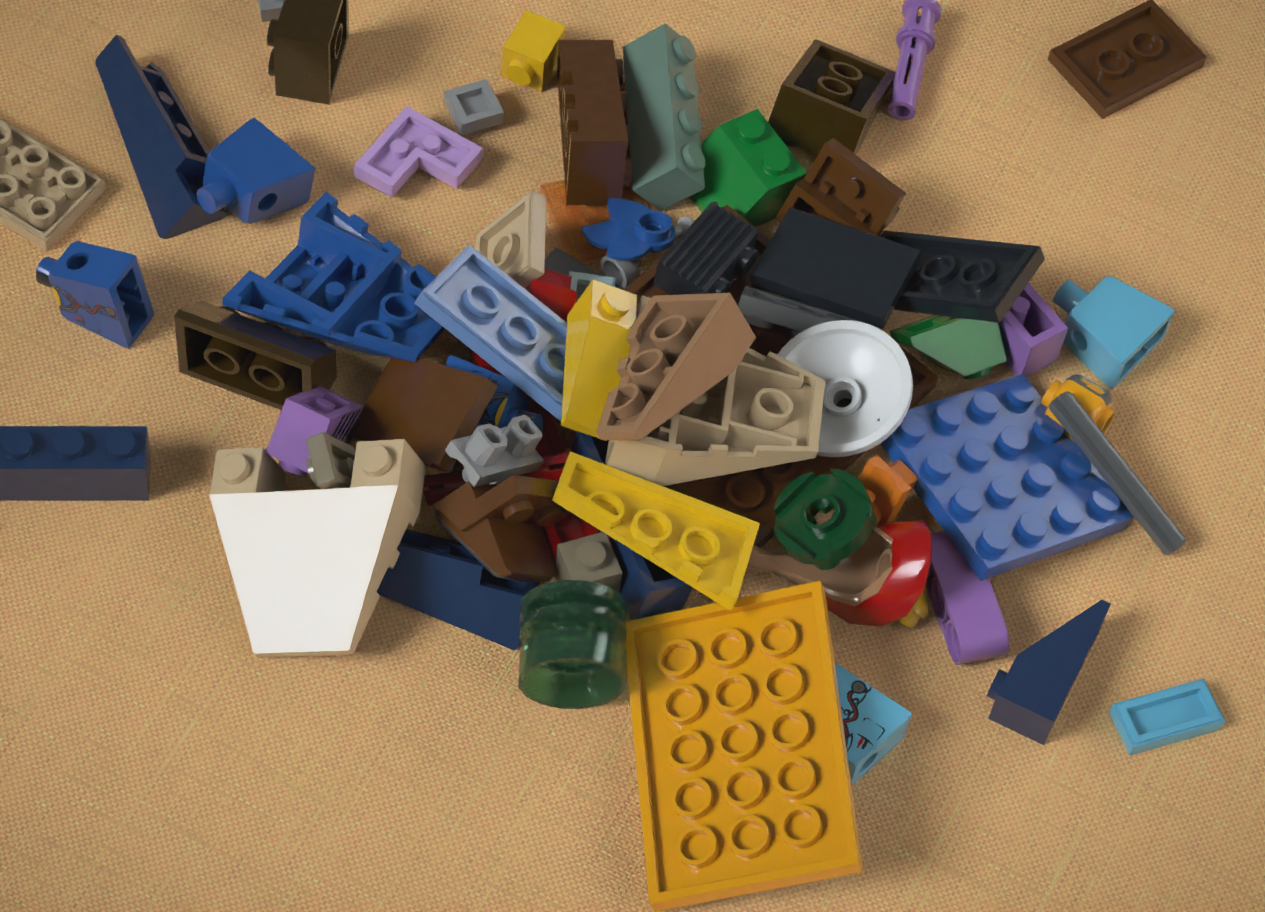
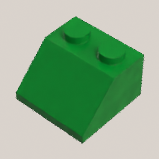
[690,109,807,227]

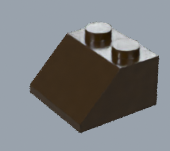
[267,0,349,105]

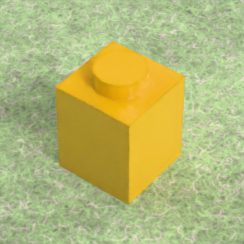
[501,10,567,92]

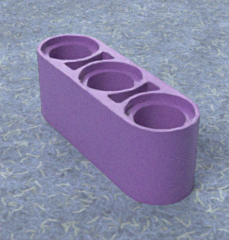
[925,531,1009,665]

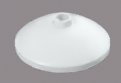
[777,320,913,457]

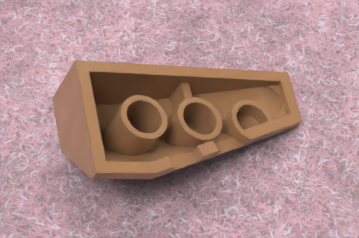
[596,293,756,440]

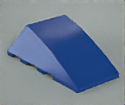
[222,192,445,363]

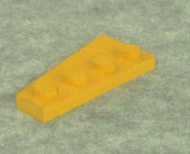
[552,451,760,611]

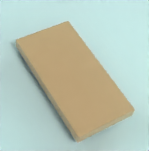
[0,119,107,251]

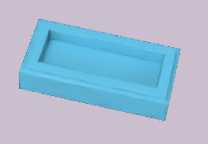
[1109,678,1225,756]

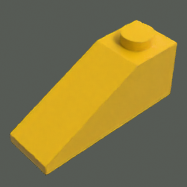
[561,279,637,441]

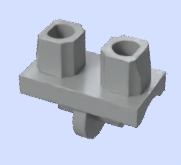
[445,415,544,487]

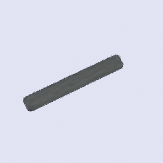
[1049,391,1186,555]

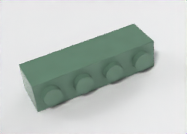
[622,23,705,211]

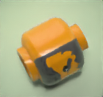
[1041,374,1116,442]

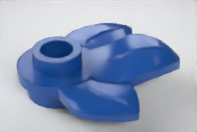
[581,198,676,261]

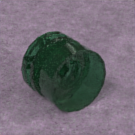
[518,580,627,709]

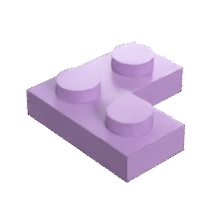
[354,106,483,198]

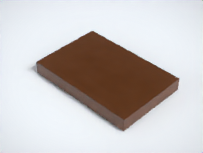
[1048,0,1207,119]
[352,358,498,473]

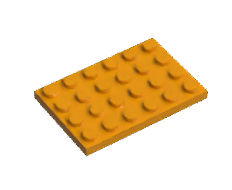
[623,581,863,912]

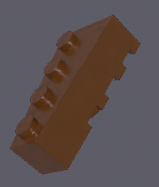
[556,40,632,205]

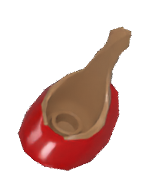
[746,521,932,627]

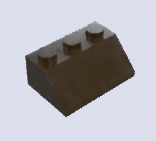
[174,301,337,410]

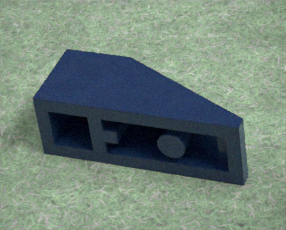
[987,600,1111,745]

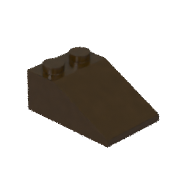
[768,39,895,155]

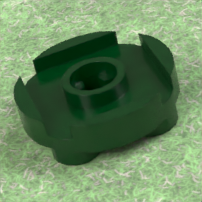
[773,469,877,570]

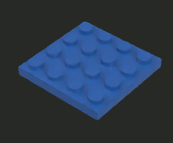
[877,375,1134,581]

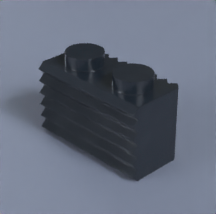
[654,202,759,295]

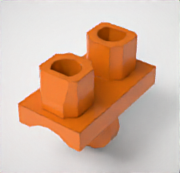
[858,455,918,526]

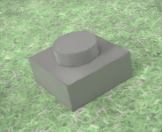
[444,79,504,136]

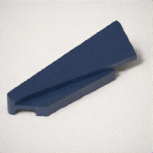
[95,35,227,239]
[377,529,540,650]

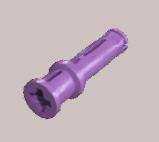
[887,0,942,120]

